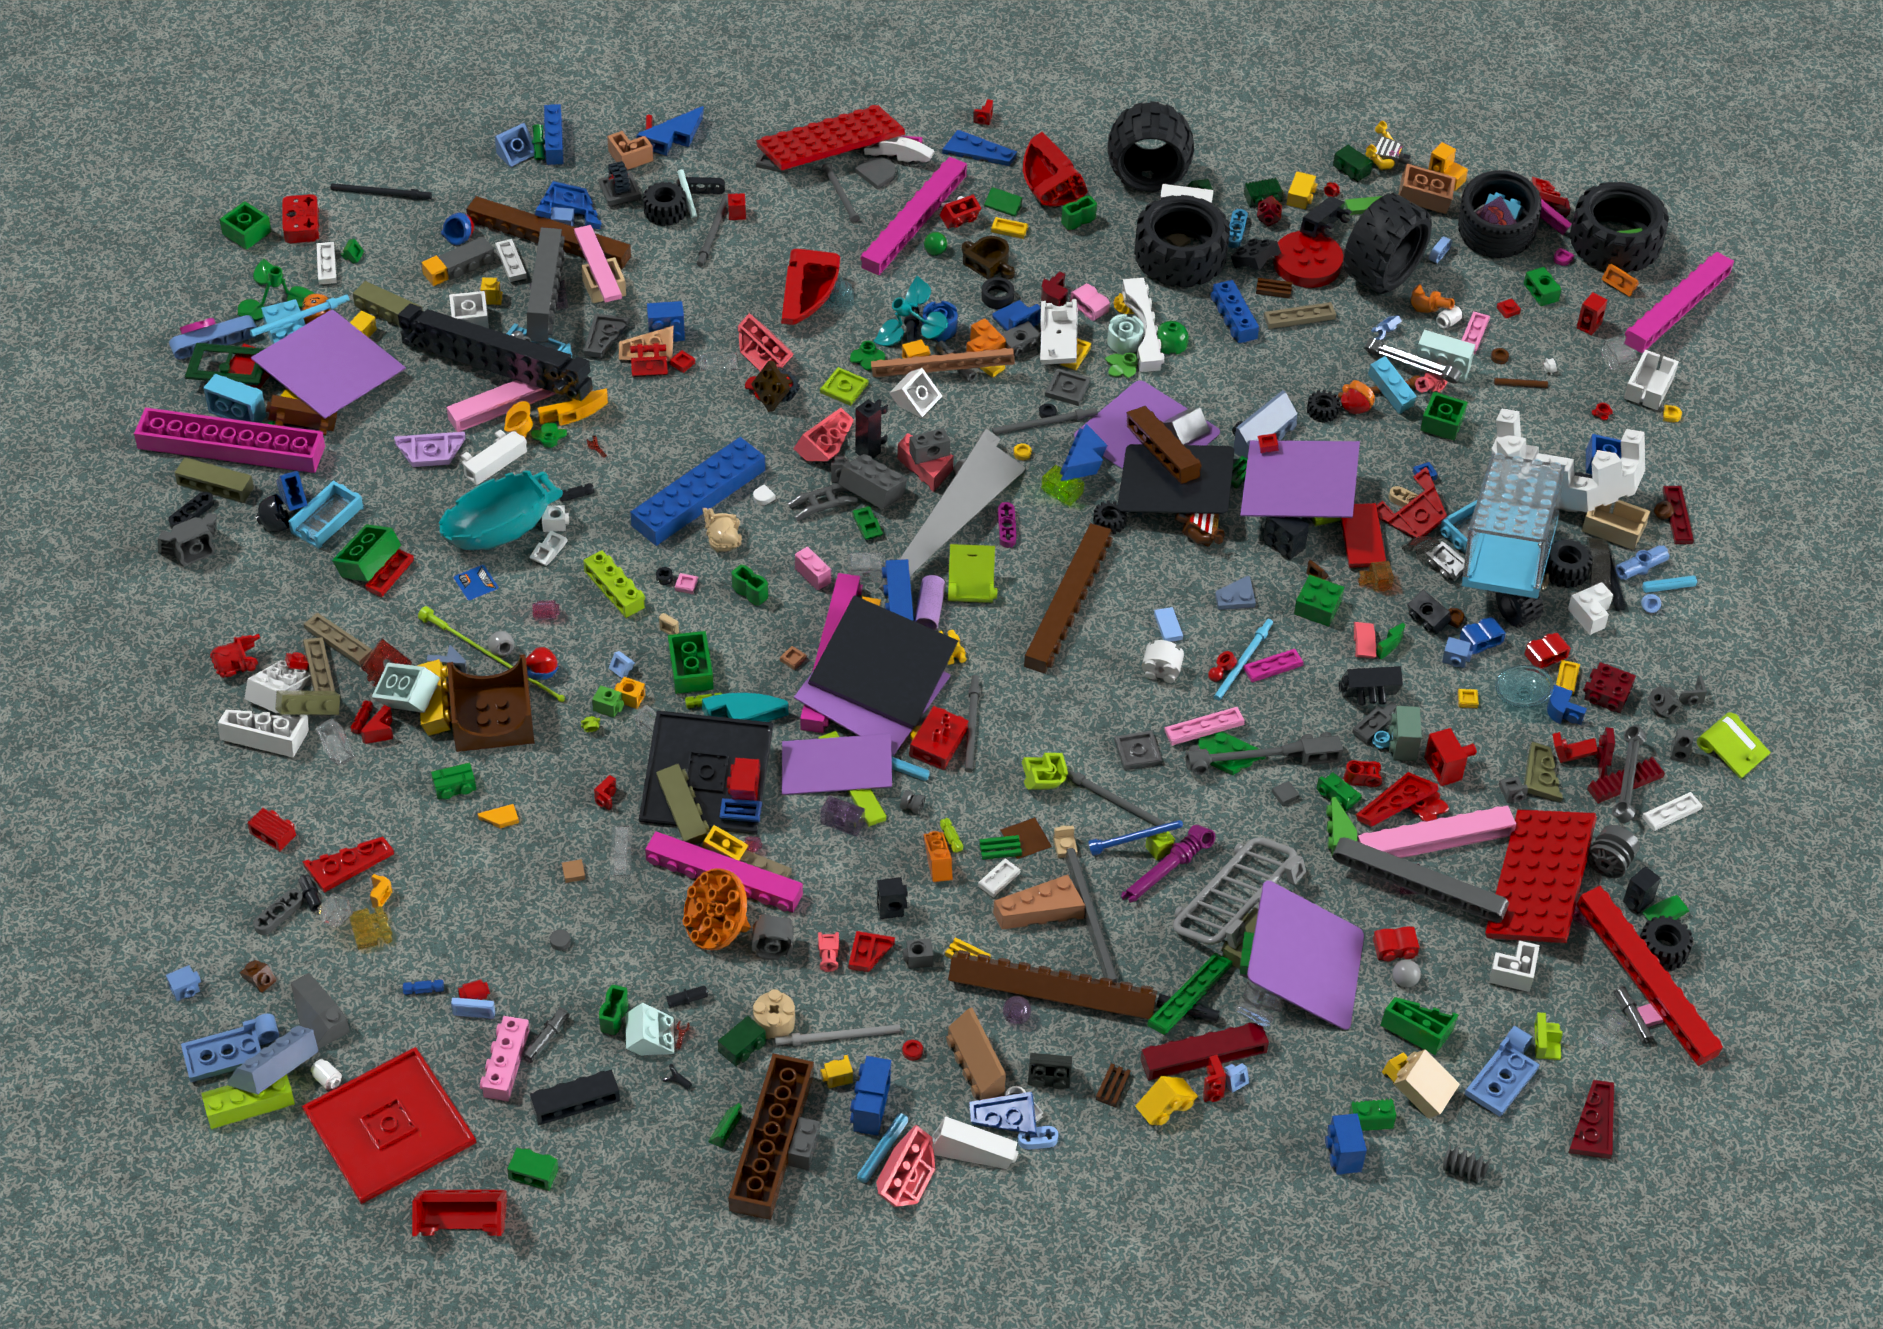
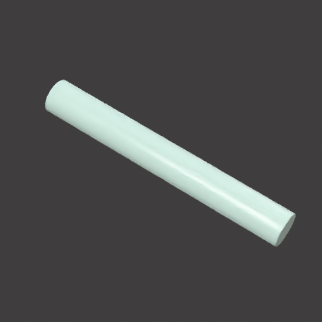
[677,170,697,218]

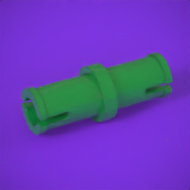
[532,124,545,160]

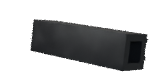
[1300,196,1352,238]
[855,399,888,459]

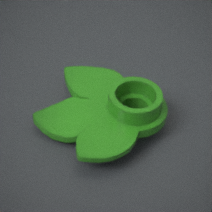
[1105,353,1138,378]

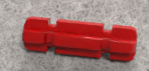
[350,700,373,734]

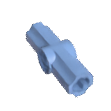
[1615,545,1670,580]

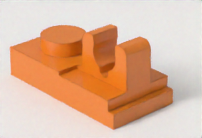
[1601,264,1639,297]

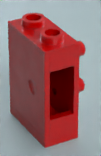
[909,706,969,770]

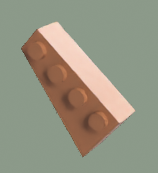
[993,875,1085,929]

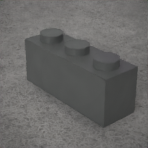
[438,237,495,281]

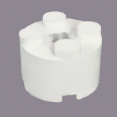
[1142,640,1184,683]

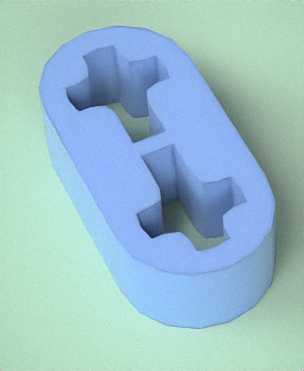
[1429,236,1452,263]
[1018,1126,1058,1150]

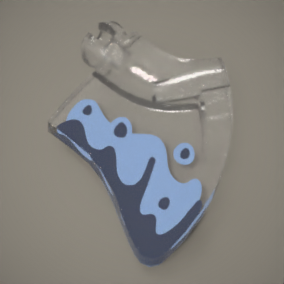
[1235,1002,1274,1026]

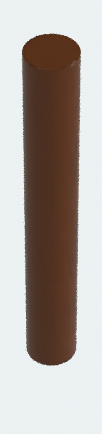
[1494,378,1548,388]

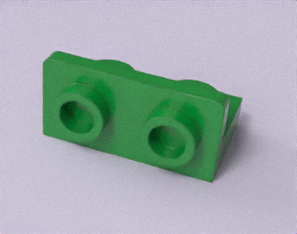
[1316,772,1362,812]

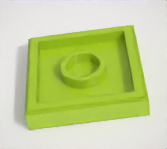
[820,367,869,406]

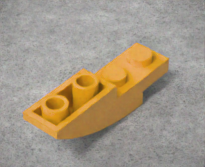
[537,389,608,426]

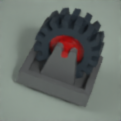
[598,161,641,206]

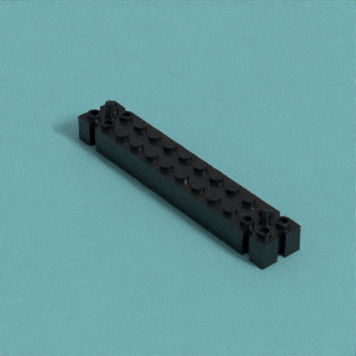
[398,303,593,401]

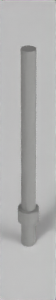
[775,1024,901,1046]

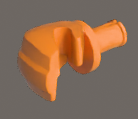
[1411,284,1455,313]

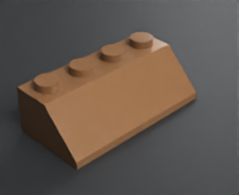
[946,1008,1006,1100]

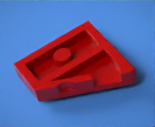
[848,931,895,972]

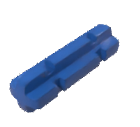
[403,979,444,995]

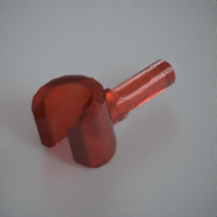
[586,435,607,458]
[675,1021,690,1049]

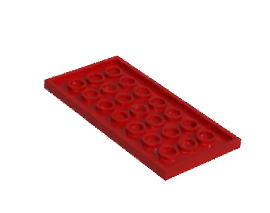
[756,105,905,171]
[1485,809,1597,943]

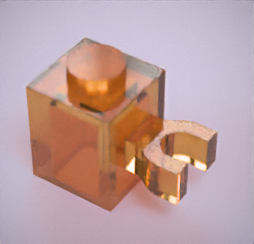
[1358,561,1394,591]

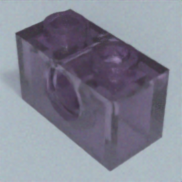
[821,796,865,837]

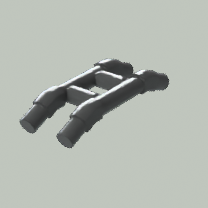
[788,483,858,521]

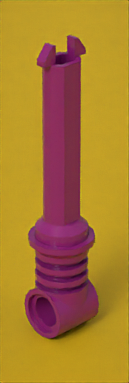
[1121,824,1216,903]

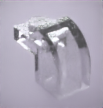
[1243,979,1285,1012]

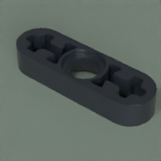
[676,177,726,194]
[168,492,214,529]

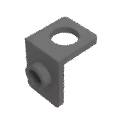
[1678,675,1707,705]

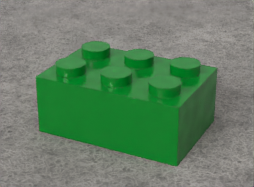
[332,524,401,582]
[668,631,714,694]

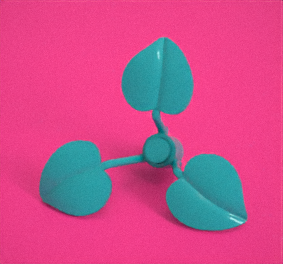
[874,276,948,346]

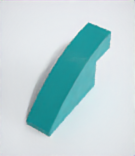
[702,693,789,722]

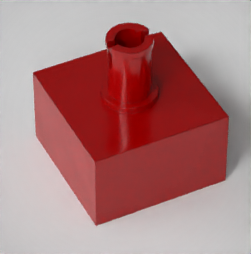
[1424,728,1477,786]

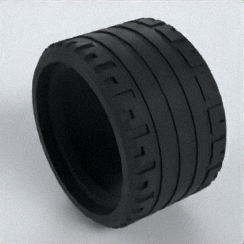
[1458,170,1542,258]

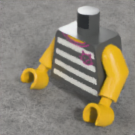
[1365,121,1411,171]

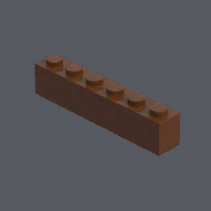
[1126,406,1201,484]

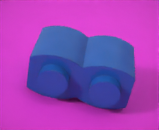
[1460,618,1506,654]

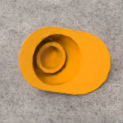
[504,401,533,438]

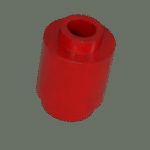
[458,979,490,1000]

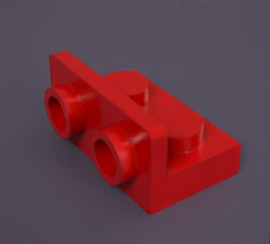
[1203,1055,1226,1102]

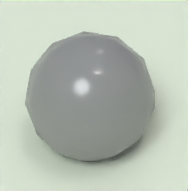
[488,631,514,657]
[1392,959,1421,988]

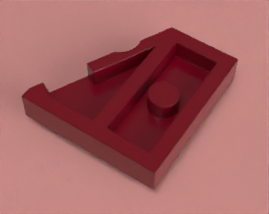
[1594,727,1615,779]

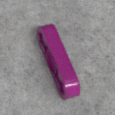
[998,502,1016,548]

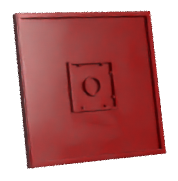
[302,1047,477,1204]

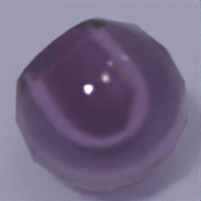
[1003,996,1031,1025]

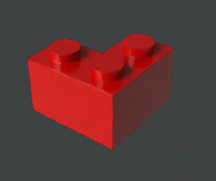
[727,758,760,801]

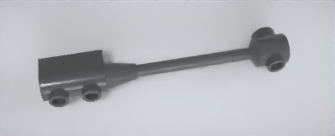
[1185,732,1344,775]

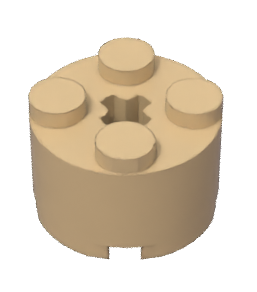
[753,989,795,1039]

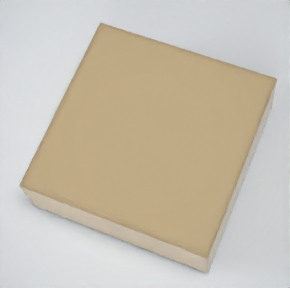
[659,613,679,635]

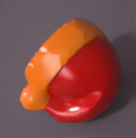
[1341,380,1375,414]

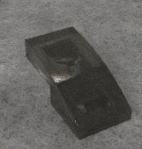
[1401,536,1440,556]

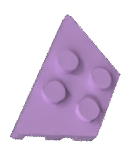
[394,432,465,467]

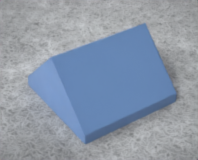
[495,123,534,167]

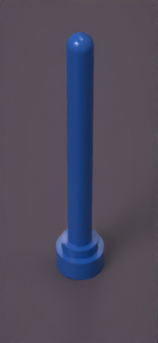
[1089,820,1183,856]

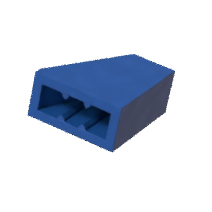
[276,470,308,511]

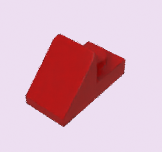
[361,705,393,744]

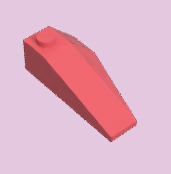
[793,408,854,461]

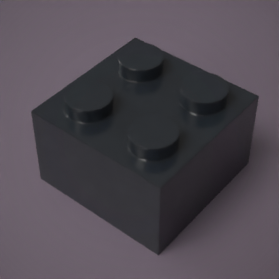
[1263,517,1309,560]

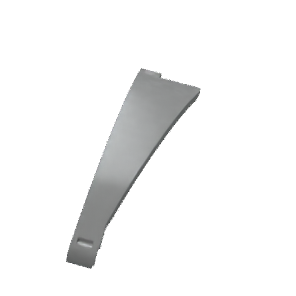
[878,429,1025,591]

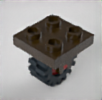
[751,361,800,412]

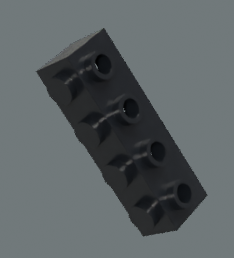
[530,1069,620,1126]

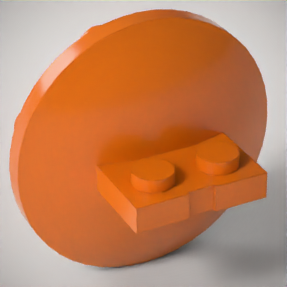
[682,868,751,951]

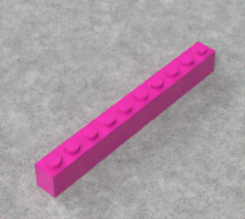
[860,157,967,275]
[1624,252,1734,353]
[800,573,863,733]

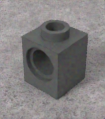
[903,939,933,969]

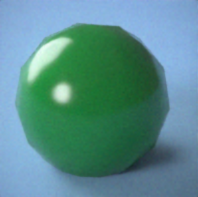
[923,232,948,256]

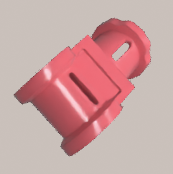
[1415,372,1447,393]
[818,932,839,972]

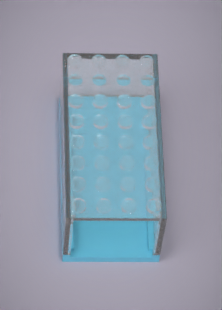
[1462,453,1566,599]

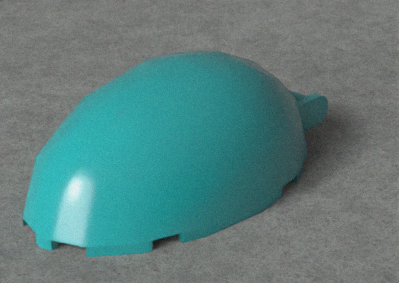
[439,470,563,550]

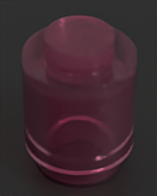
[532,600,560,620]

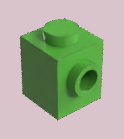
[592,685,624,718]

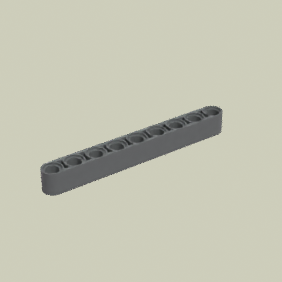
[1332,837,1509,923]

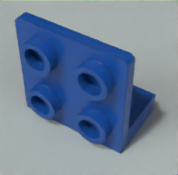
[992,300,1041,331]

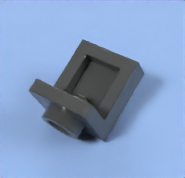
[830,456,849,483]
[1499,776,1528,803]

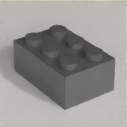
[838,454,908,509]

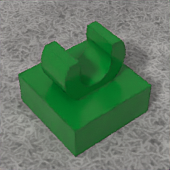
[340,238,364,264]

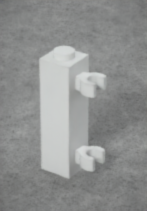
[461,430,527,485]

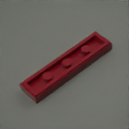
[1662,486,1694,544]

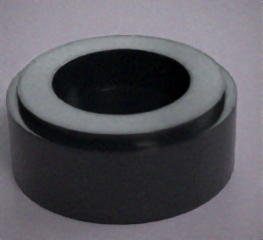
[1039,403,1057,418]

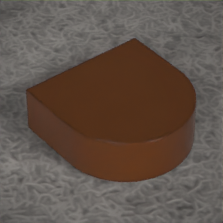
[1448,608,1464,629]

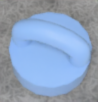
[1641,594,1661,613]

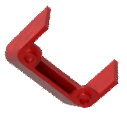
[412,1189,507,1236]

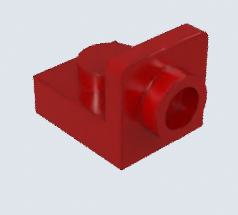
[973,99,993,125]
[594,775,617,811]

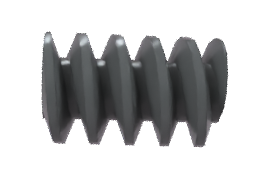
[1443,1144,1491,1183]

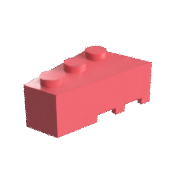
[897,433,954,492]

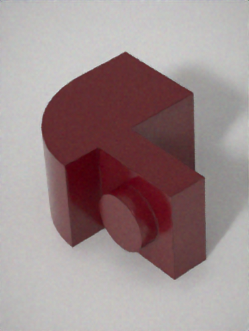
[1041,271,1068,306]

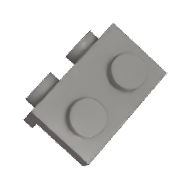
[1425,541,1467,581]

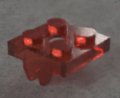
[361,638,412,687]

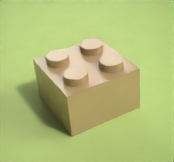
[582,258,626,303]

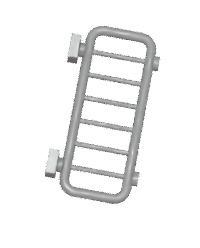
[1173,837,1306,949]

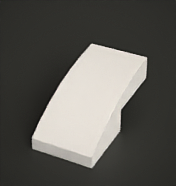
[530,530,568,566]

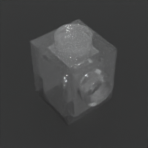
[318,893,353,928]

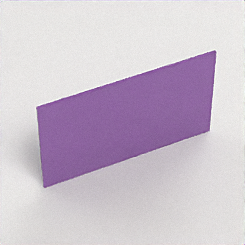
[782,734,892,795]

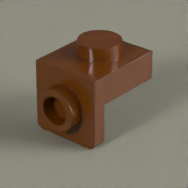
[239,960,277,992]

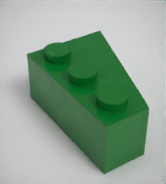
[1380,997,1459,1055]

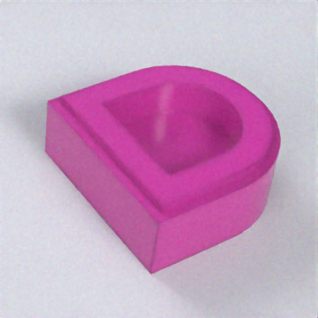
[1553,248,1575,266]

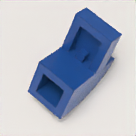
[1547,685,1587,725]

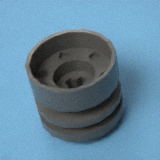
[1587,825,1640,878]

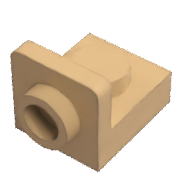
[1053,826,1078,858]

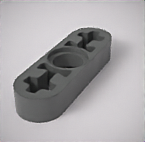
[253,889,304,935]

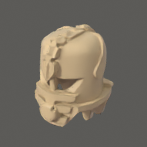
[703,508,742,552]

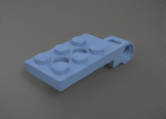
[181,1014,279,1083]
[1464,1026,1539,1117]

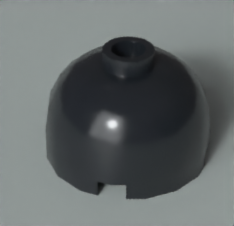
[256,494,290,532]

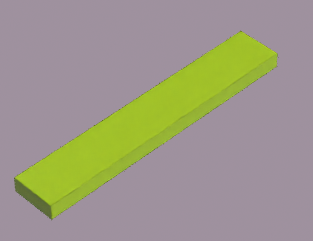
[818,731,887,827]

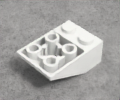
[244,660,311,713]

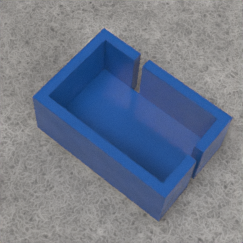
[850,1056,891,1136]

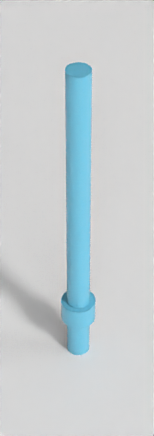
[250,294,350,337]
[1214,619,1273,701]

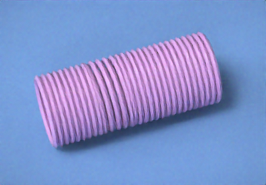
[914,575,946,630]

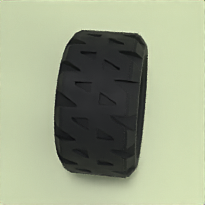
[1570,182,1669,273]
[1344,193,1432,294]
[1134,195,1230,287]

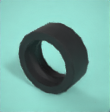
[981,277,1014,309]

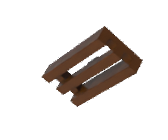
[1256,278,1292,298]
[1096,1063,1131,1107]

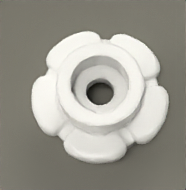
[1543,358,1557,375]

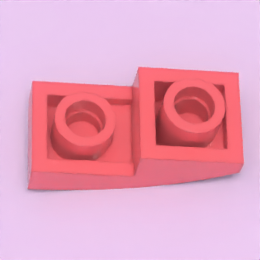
[1354,622,1376,659]

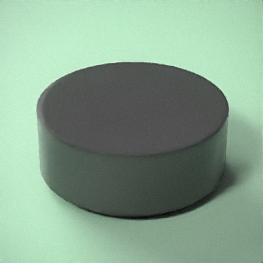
[550,929,571,950]

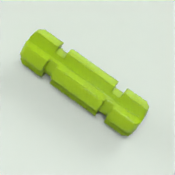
[685,693,722,708]
[940,818,963,853]

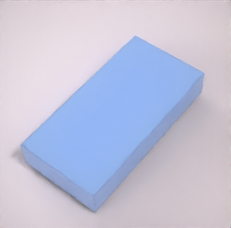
[1154,607,1183,642]
[451,998,495,1019]

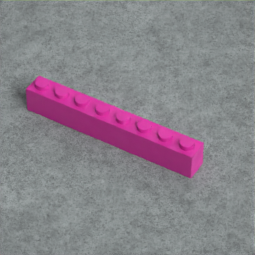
[645,831,803,913]

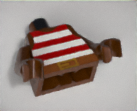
[1175,513,1225,547]

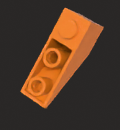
[923,831,953,882]

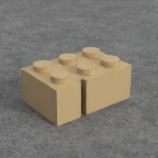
[1582,500,1650,550]

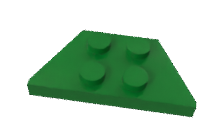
[1198,731,1266,775]

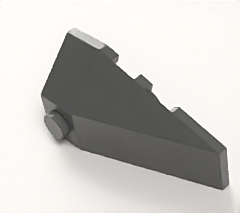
[291,973,350,1049]

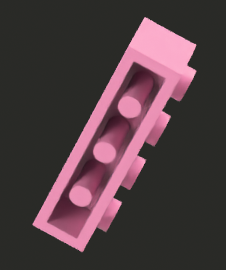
[480,1016,530,1101]

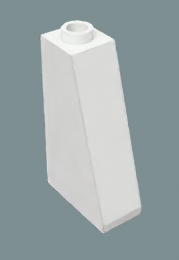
[932,1116,1018,1169]

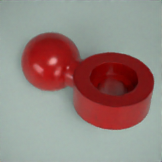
[1208,651,1237,682]

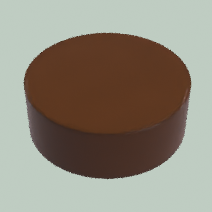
[1491,348,1509,364]
[1654,501,1674,520]

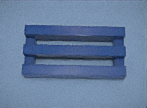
[720,798,762,822]

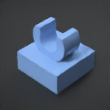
[609,651,635,678]
[1224,1063,1249,1093]

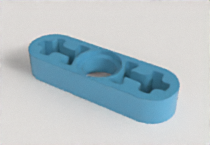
[1228,209,1248,248]

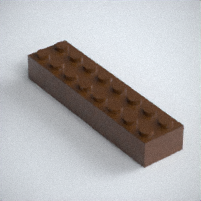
[728,1053,814,1220]

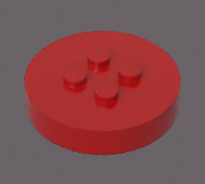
[1273,231,1343,288]

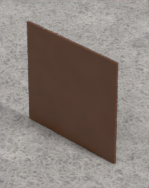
[1000,817,1052,859]

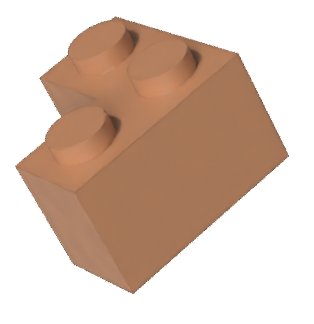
[607,131,653,170]

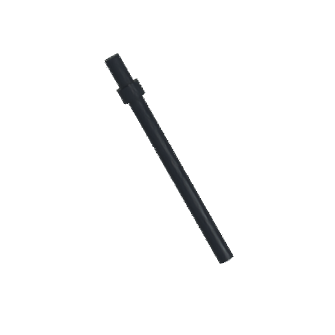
[330,183,432,200]

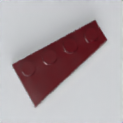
[1568,1080,1614,1159]

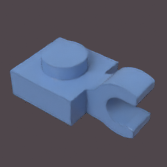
[1371,315,1402,340]

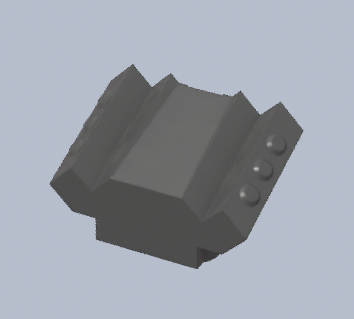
[158,513,217,566]

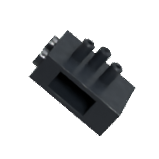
[1338,666,1403,706]

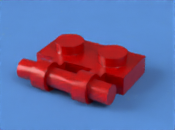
[630,343,668,376]

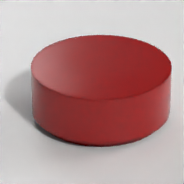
[902,1040,923,1061]

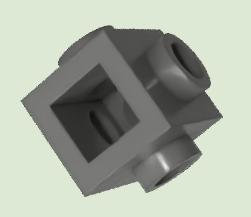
[1647,685,1682,718]

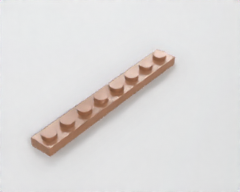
[871,348,1015,377]

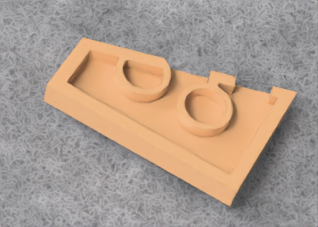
[619,326,674,362]

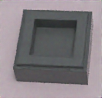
[1272,781,1300,806]

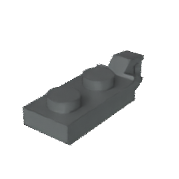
[1352,702,1397,744]

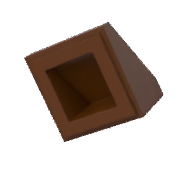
[1306,560,1329,580]

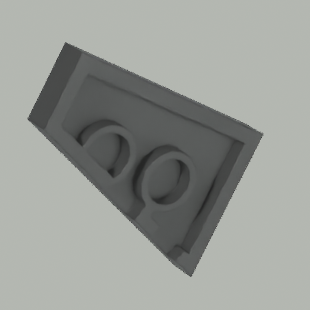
[584,314,630,358]

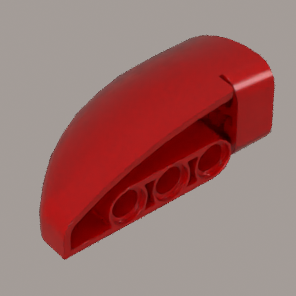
[1023,132,1088,206]
[781,249,840,325]

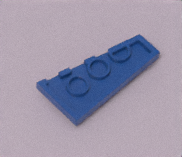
[942,130,1017,166]

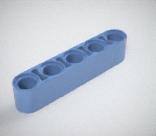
[169,315,257,360]

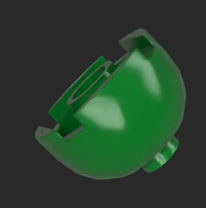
[1156,321,1189,355]

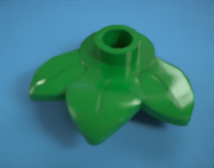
[850,341,885,370]
[531,422,567,448]

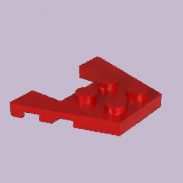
[1376,467,1447,541]

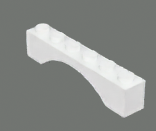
[1122,278,1164,372]

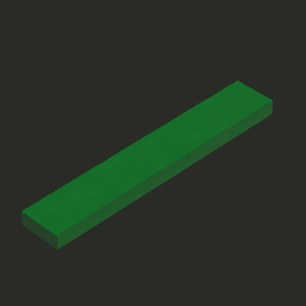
[1147,952,1233,1035]

